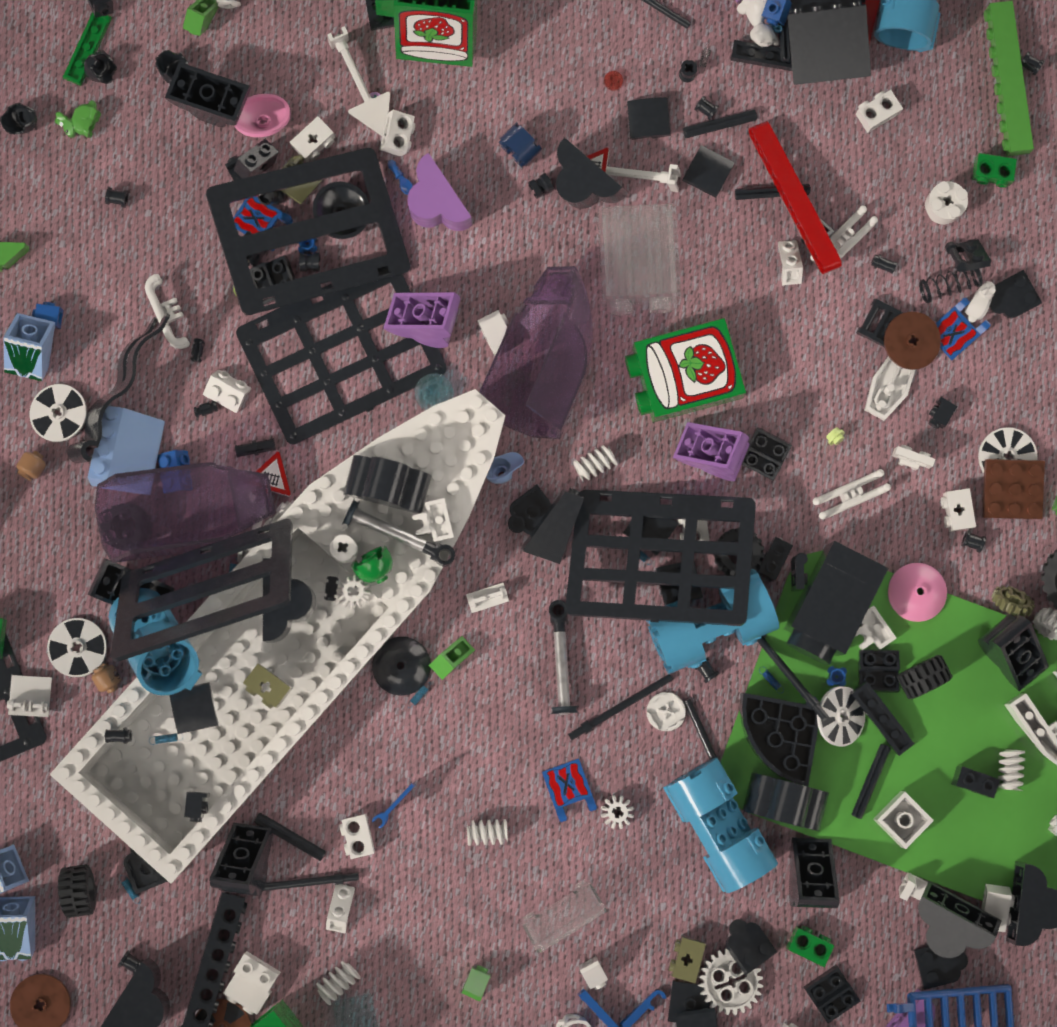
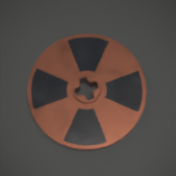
[195,999,251,1027]

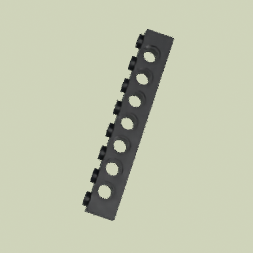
[182,891,248,1027]

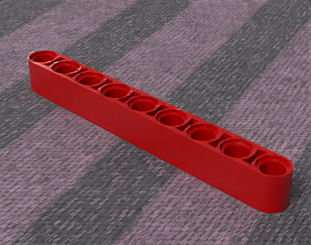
[748,121,842,275]

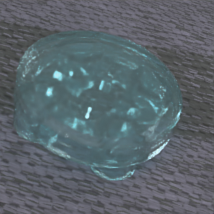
[414,374,454,410]

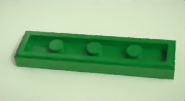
[62,12,112,86]

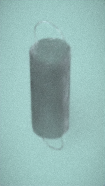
[698,43,711,74]

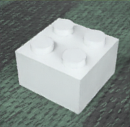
[873,791,934,849]

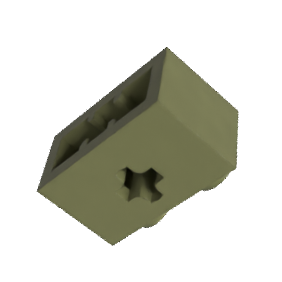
[243,663,293,709]
[669,936,706,983]

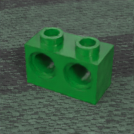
[972,153,1017,188]
[786,925,835,968]

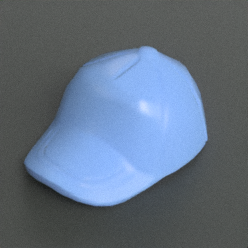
[486,452,524,484]

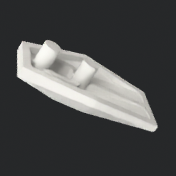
[864,356,915,421]

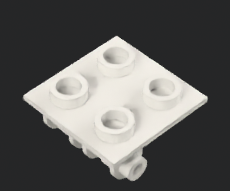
[7,675,52,717]

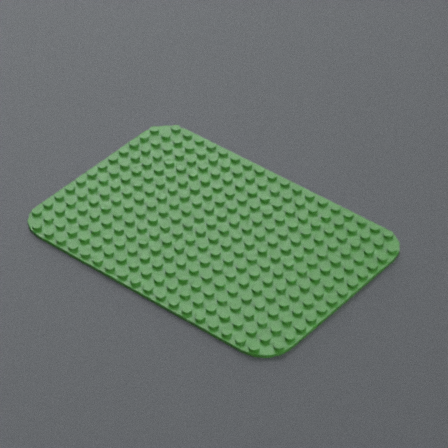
[721,550,1057,901]

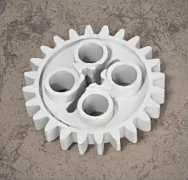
[698,949,763,1015]

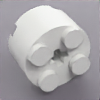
[925,181,968,225]

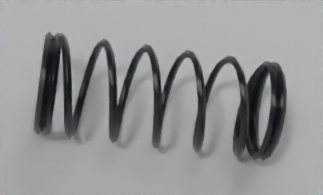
[919,269,983,304]

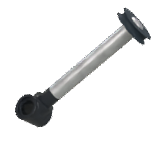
[342,498,455,567]
[549,600,578,715]

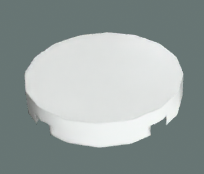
[647,692,686,731]

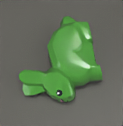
[55,100,101,138]

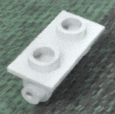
[466,583,509,613]

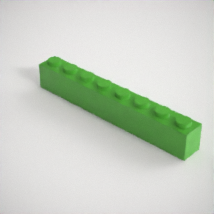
[984,1,1034,156]

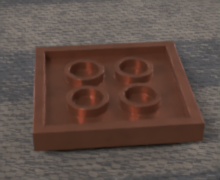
[983,459,1045,519]

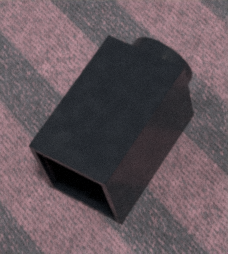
[784,541,889,665]

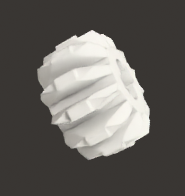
[336,574,372,609]
[1033,607,1057,640]
[601,795,634,829]

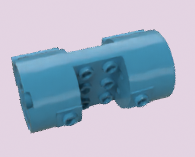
[874,0,941,52]
[646,569,780,674]
[108,588,202,696]
[663,758,778,893]

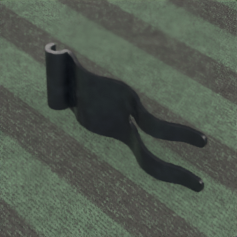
[67,313,170,463]

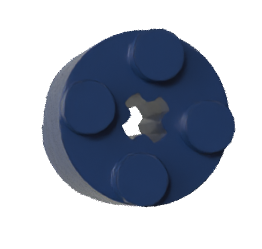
[498,122,543,168]

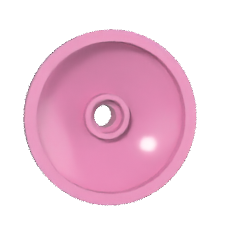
[235,94,291,138]
[888,563,947,622]

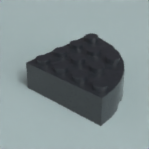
[739,693,818,787]

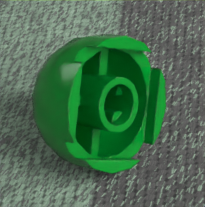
[351,546,393,584]

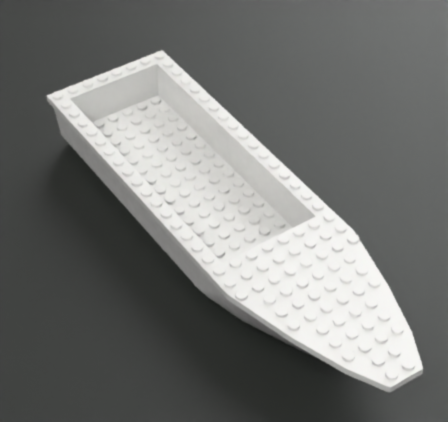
[50,389,505,884]

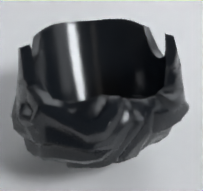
[84,50,117,84]
[155,50,188,84]
[0,103,37,135]

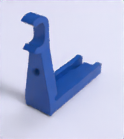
[577,989,667,1027]

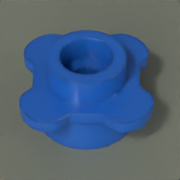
[298,238,317,253]
[827,666,847,686]

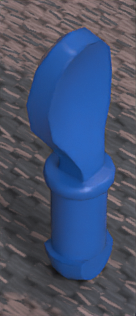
[387,160,413,195]

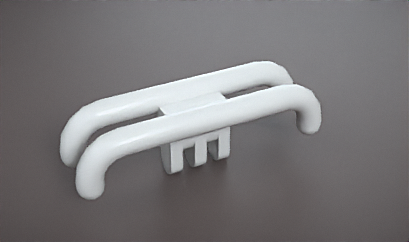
[810,205,878,262]
[145,274,190,349]
[812,469,891,520]

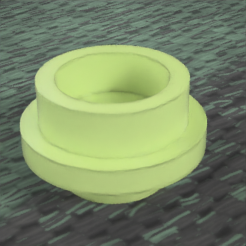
[826,427,845,445]

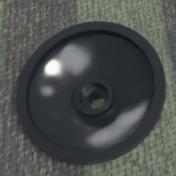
[312,181,369,239]
[372,637,431,696]

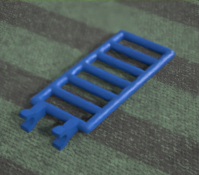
[887,984,1014,1027]

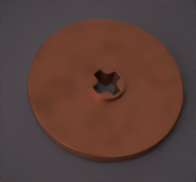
[884,311,941,370]
[10,974,71,1027]

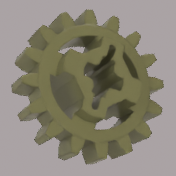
[991,585,1035,617]

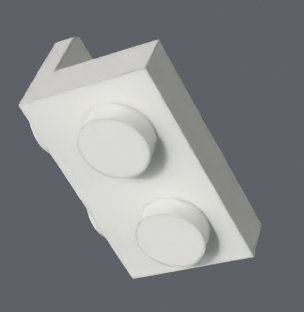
[203,370,251,413]

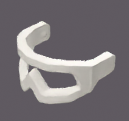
[556,1014,592,1027]

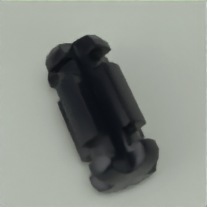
[190,338,204,363]
[194,401,218,418]
[324,576,339,601]

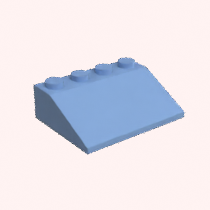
[87,406,165,494]

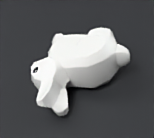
[965,281,995,323]

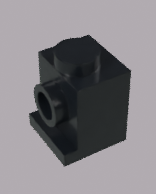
[928,397,958,429]
[184,791,210,822]

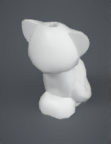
[737,0,779,47]

